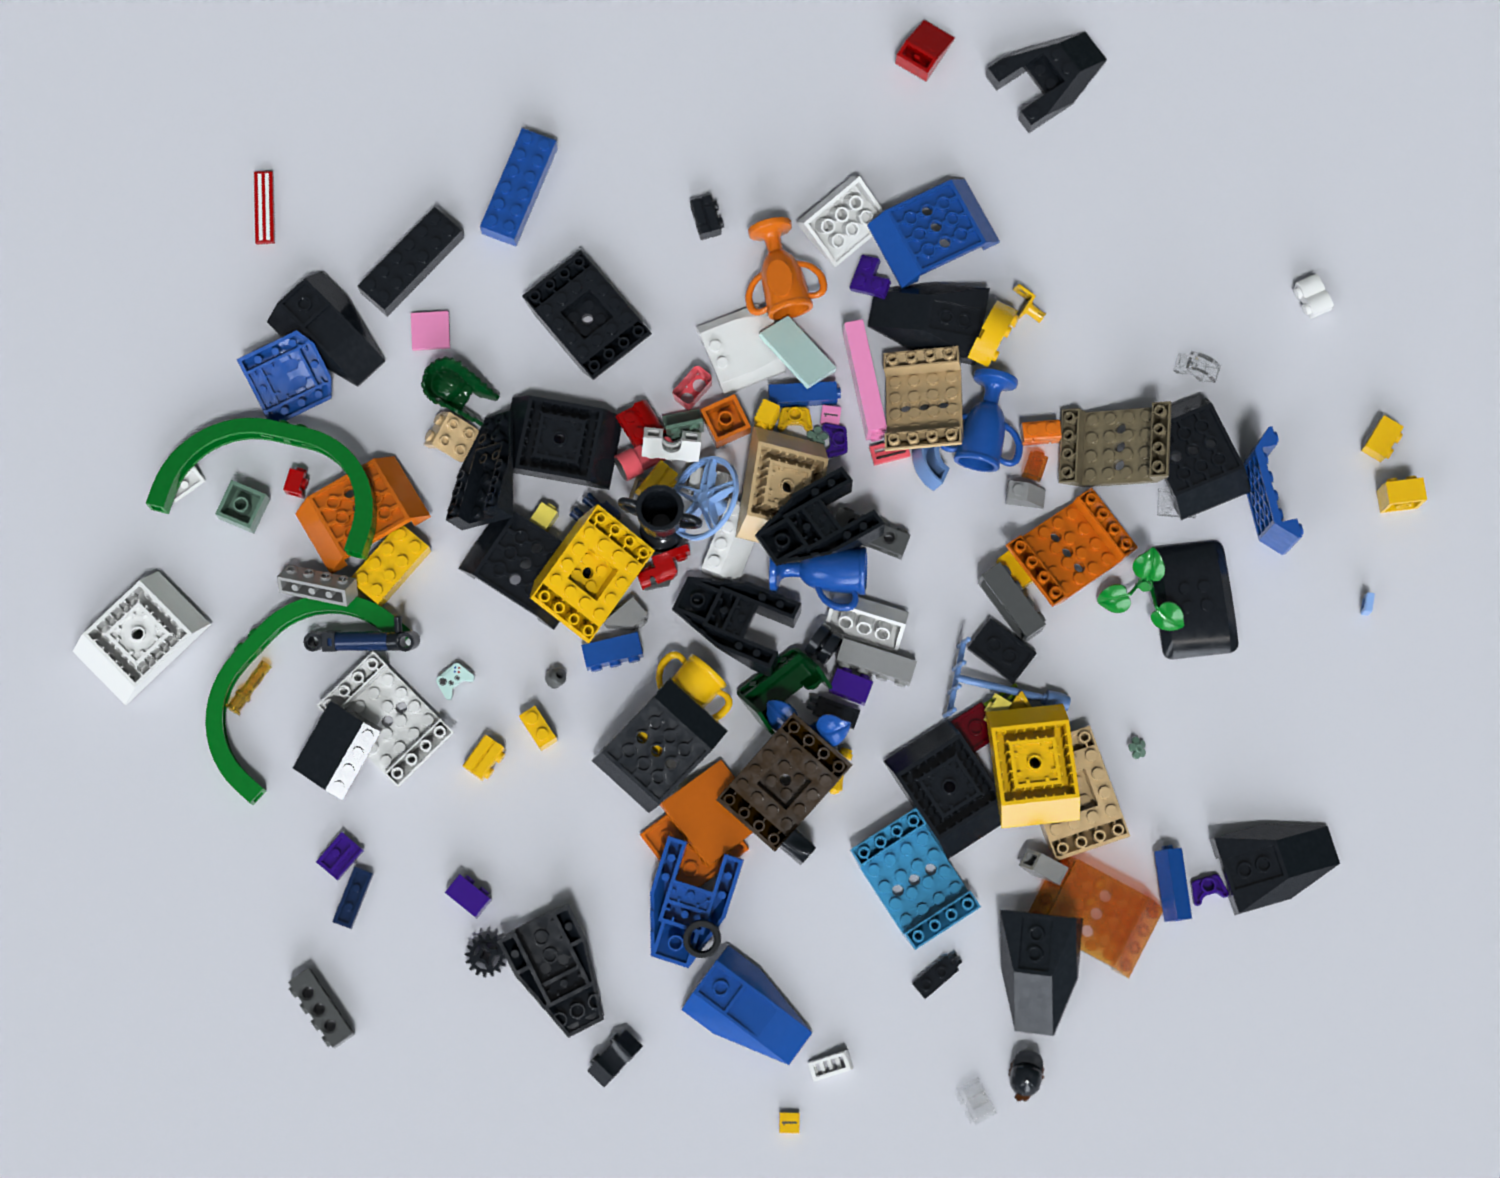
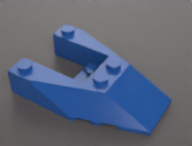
[650,836,744,968]

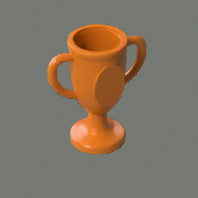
[745,217,827,320]

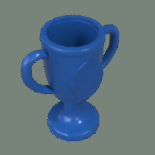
[940,368,1023,472]
[769,546,867,611]

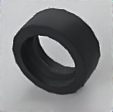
[683,920,721,958]

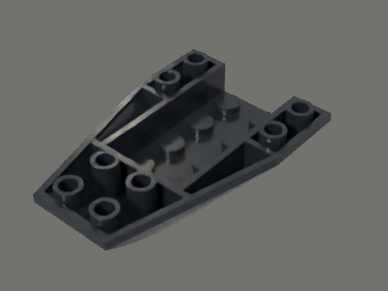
[267,272,385,387]

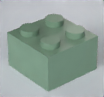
[215,480,270,534]

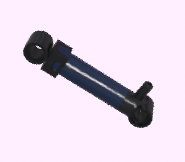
[303,616,420,652]

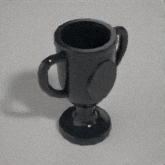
[618,485,703,552]

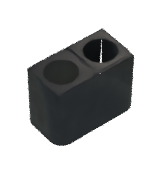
[779,828,816,865]

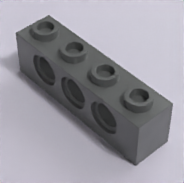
[835,507,911,560]
[288,968,355,1048]

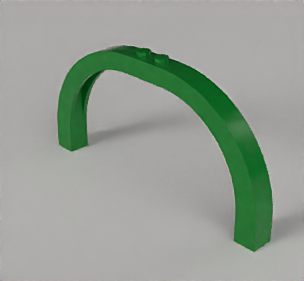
[146,418,377,560]
[205,597,410,805]

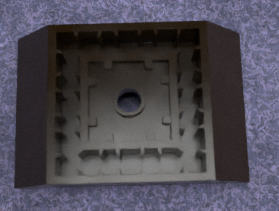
[716,712,853,852]

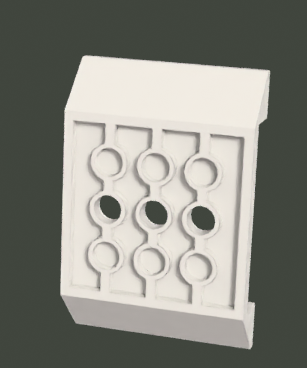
[317,651,454,787]

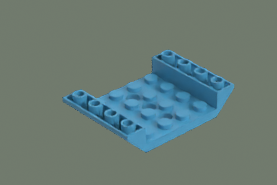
[850,808,981,950]

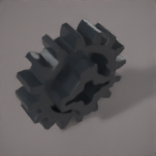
[465,934,506,978]

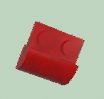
[616,400,666,448]

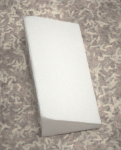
[174,466,205,503]

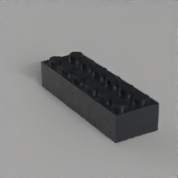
[357,207,464,317]

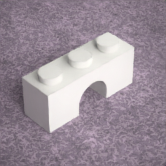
[642,427,701,462]

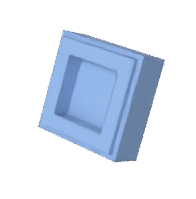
[1360,592,1375,616]

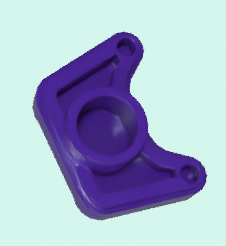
[821,423,848,458]
[1191,874,1229,906]

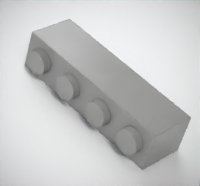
[836,638,917,687]

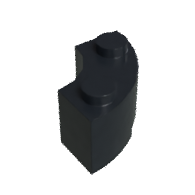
[587,1030,643,1087]

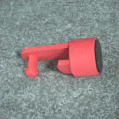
[614,436,674,481]

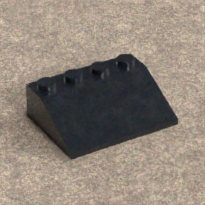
[293,700,382,800]

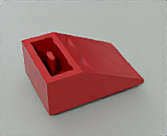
[895,20,955,82]

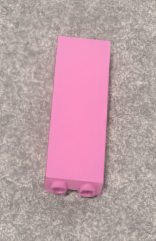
[843,319,887,442]

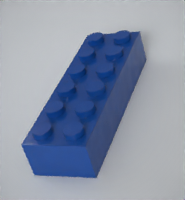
[480,128,558,247]

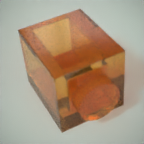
[1022,451,1048,483]

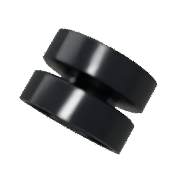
[804,622,844,665]

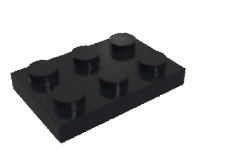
[967,618,1037,684]

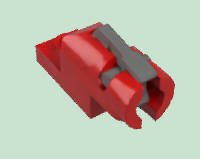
[637,544,690,591]

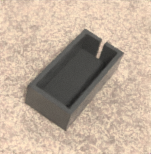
[978,562,1046,644]

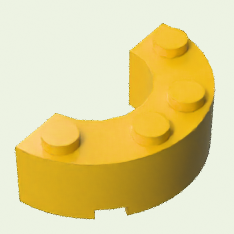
[968,300,1019,367]

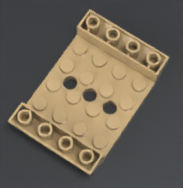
[883,346,964,451]

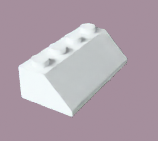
[702,498,755,582]
[826,593,909,654]

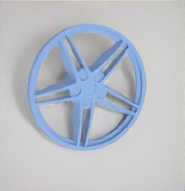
[673,456,739,541]

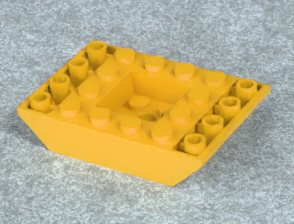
[529,504,655,644]
[986,704,1080,829]

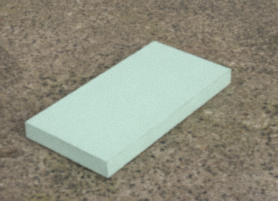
[759,316,836,389]

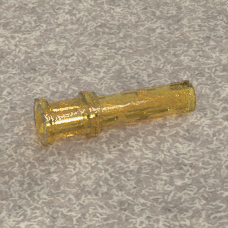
[225,660,272,716]

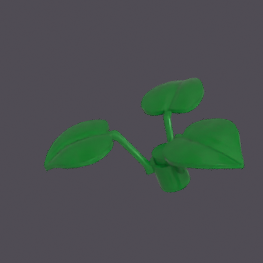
[1097,547,1185,631]

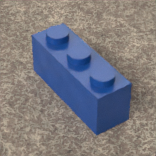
[581,632,643,672]

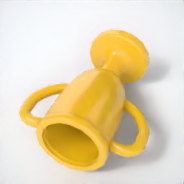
[637,651,733,755]

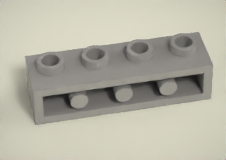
[277,565,358,607]

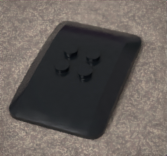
[1153,541,1239,660]

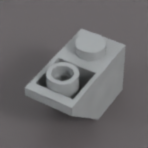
[1019,848,1069,885]

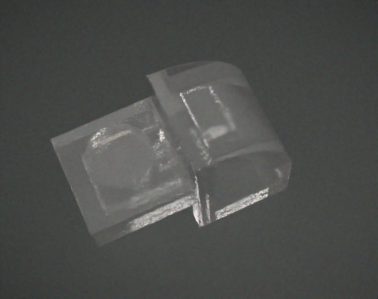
[1173,351,1221,383]

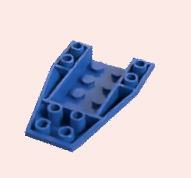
[681,945,812,1065]

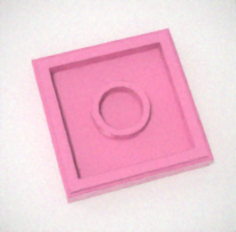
[411,311,450,351]

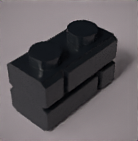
[690,195,724,240]

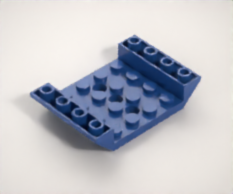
[867,179,1000,289]
[1243,426,1303,555]

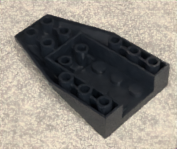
[868,284,990,366]
[446,410,514,530]
[1210,824,1340,916]
[1000,910,1083,1036]

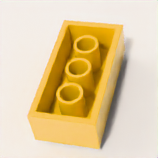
[351,526,431,607]

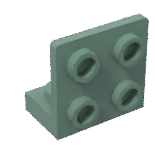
[662,409,704,441]

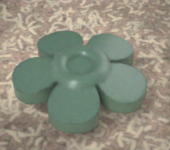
[806,426,828,446]
[1128,737,1146,759]

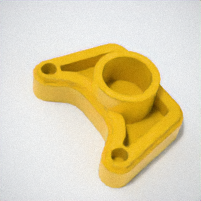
[777,407,813,432]

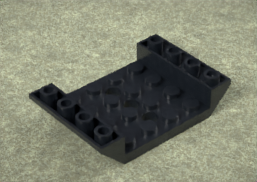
[1165,394,1251,521]
[458,511,591,630]
[592,678,728,813]

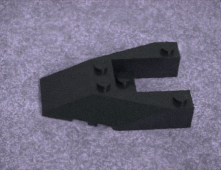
[986,31,1107,133]
[755,467,885,566]
[672,576,802,677]

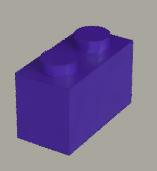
[828,667,874,706]
[445,874,492,919]

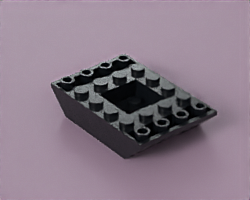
[522,250,652,380]
[510,395,622,490]
[883,720,1001,859]

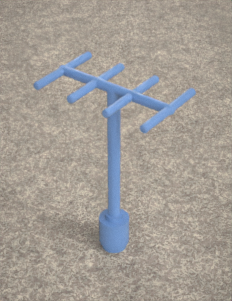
[942,636,1071,718]

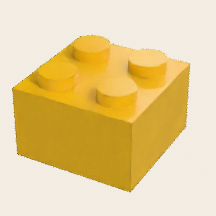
[1376,476,1427,513]

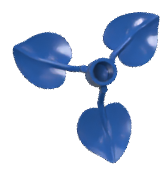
[767,700,851,747]

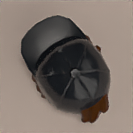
[1008,1050,1044,1102]

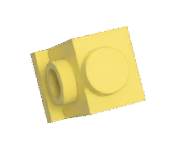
[984,693,1012,722]

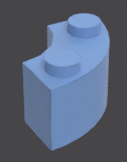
[912,447,950,491]

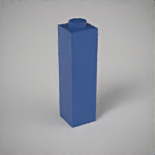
[768,381,841,407]
[1154,845,1192,922]

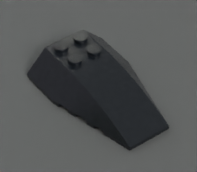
[497,904,604,1038]

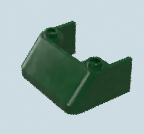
[737,647,833,735]

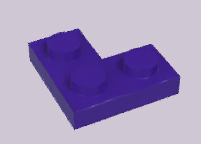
[849,255,891,299]

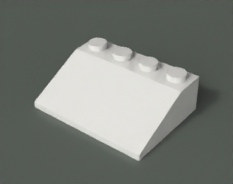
[796,176,884,267]

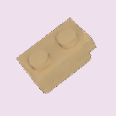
[423,412,479,462]

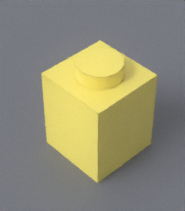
[529,502,559,532]

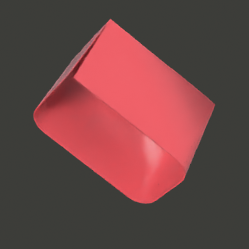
[672,366,712,411]

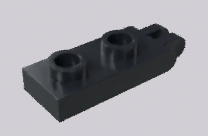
[806,696,860,730]
[912,953,963,999]

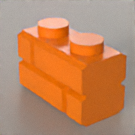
[1020,419,1062,446]

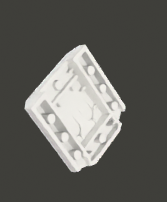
[696,304,786,396]

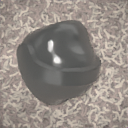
[545,668,566,689]

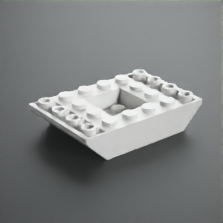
[73,571,211,705]

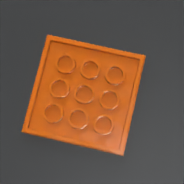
[660,760,753,867]
[640,814,749,887]

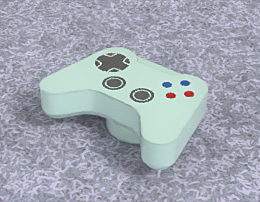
[436,663,475,700]

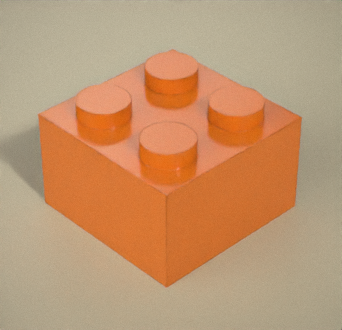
[700,394,751,448]

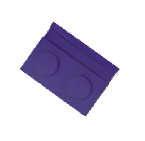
[316,832,364,881]

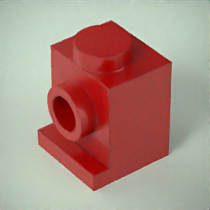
[283,467,309,499]

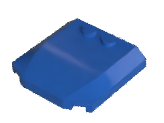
[236,330,331,421]

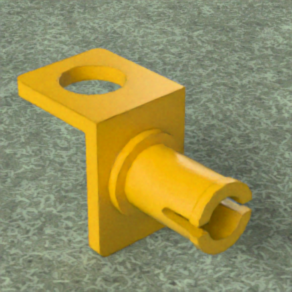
[1013,284,1046,323]

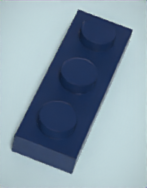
[332,866,374,929]

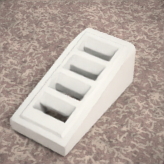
[808,1050,853,1081]

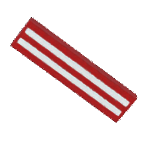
[254,171,275,245]

